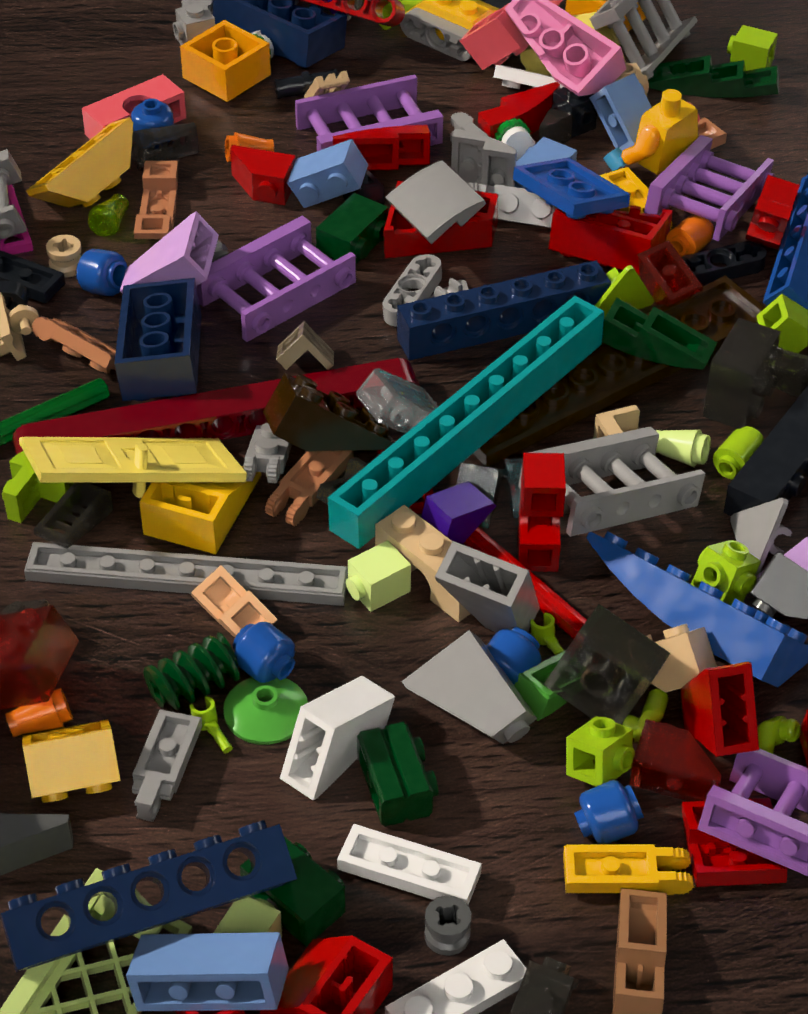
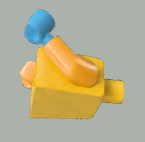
[603,89,700,175]

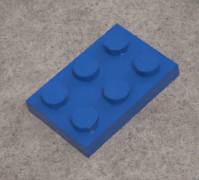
[513,157,630,219]

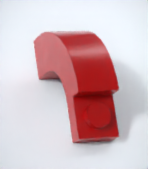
[745,175,800,250]

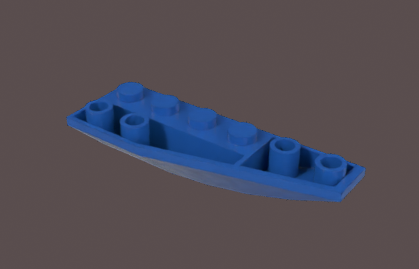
[586,531,808,687]

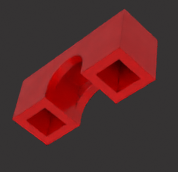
[517,453,566,572]

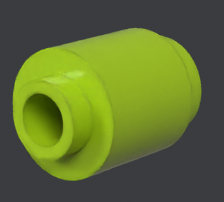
[713,426,765,480]

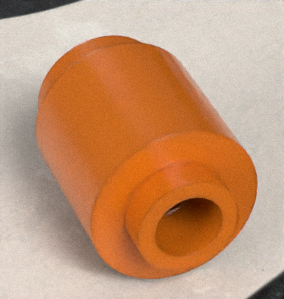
[666,215,714,258]

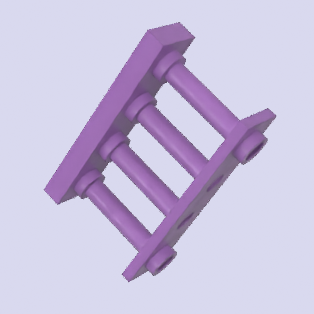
[295,74,443,151]
[644,135,775,241]
[196,215,356,342]
[697,748,808,876]

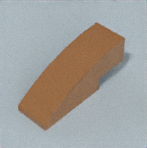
[612,888,667,1014]

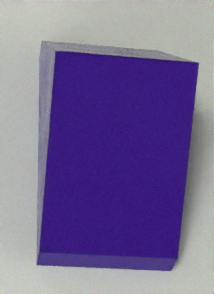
[421,481,496,544]

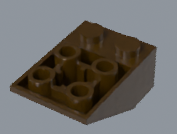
[263,373,395,451]

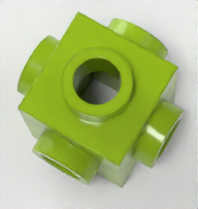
[691,540,761,605]
[566,716,635,786]

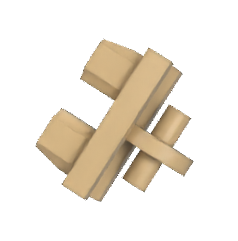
[0,292,39,361]

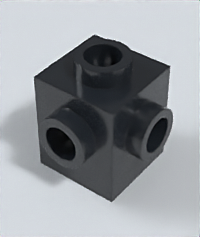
[551,87,597,139]

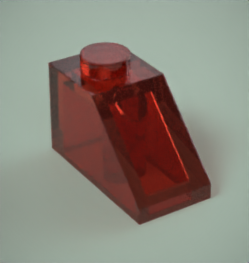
[637,240,703,305]
[629,719,722,802]

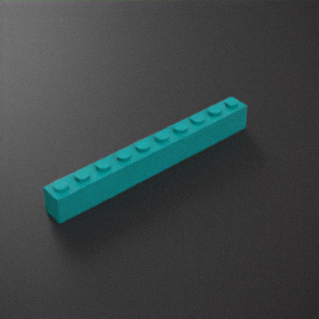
[328,296,604,549]

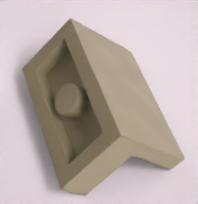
[276,321,334,370]

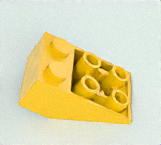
[139,466,261,554]

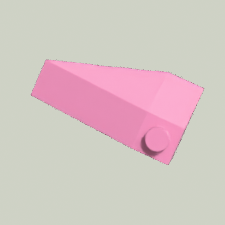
[505,0,626,97]

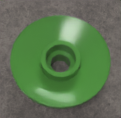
[224,677,308,745]

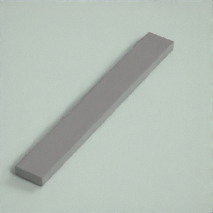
[24,542,348,606]

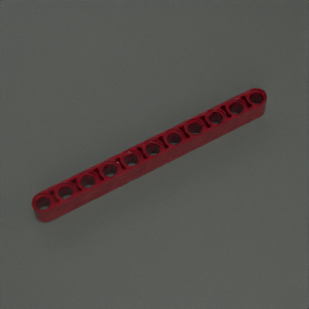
[13,358,421,455]

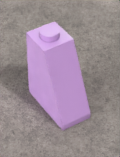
[120,211,219,294]

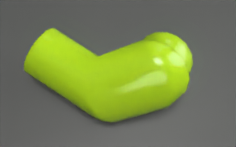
[623,689,668,742]
[757,716,800,754]

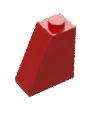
[681,662,759,757]

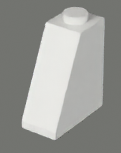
[280,676,395,800]

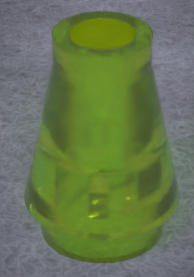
[88,194,129,236]

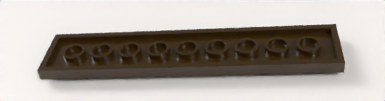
[473,276,766,467]

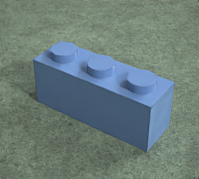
[126,932,289,1011]

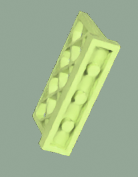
[0,868,192,1014]

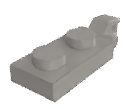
[132,709,202,822]

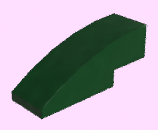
[602,297,718,370]

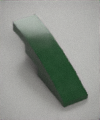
[648,55,780,98]

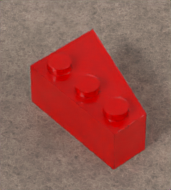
[384,181,498,258]
[548,206,673,276]

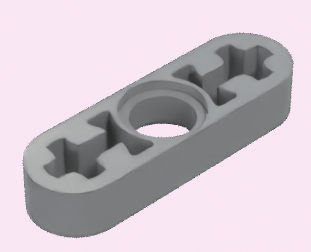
[400,8,472,61]
[382,254,442,327]

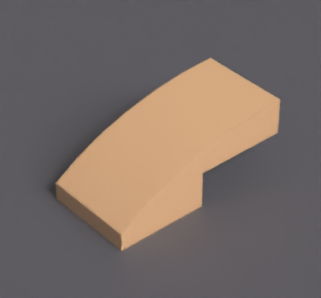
[191,565,278,637]

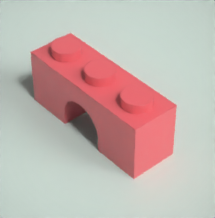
[82,74,186,142]

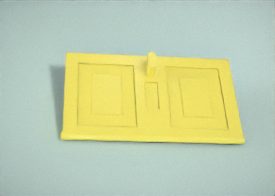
[19,437,247,498]

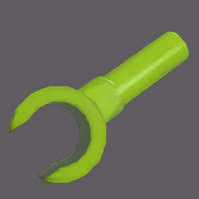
[530,613,573,667]
[190,696,233,754]

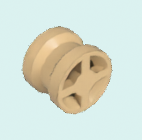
[46,234,81,278]

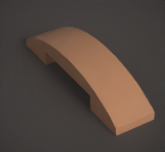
[133,161,178,239]

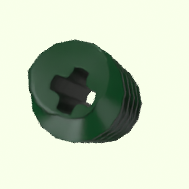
[144,632,240,711]

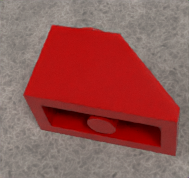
[230,145,296,206]

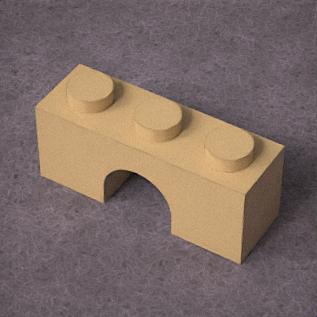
[375,505,471,622]

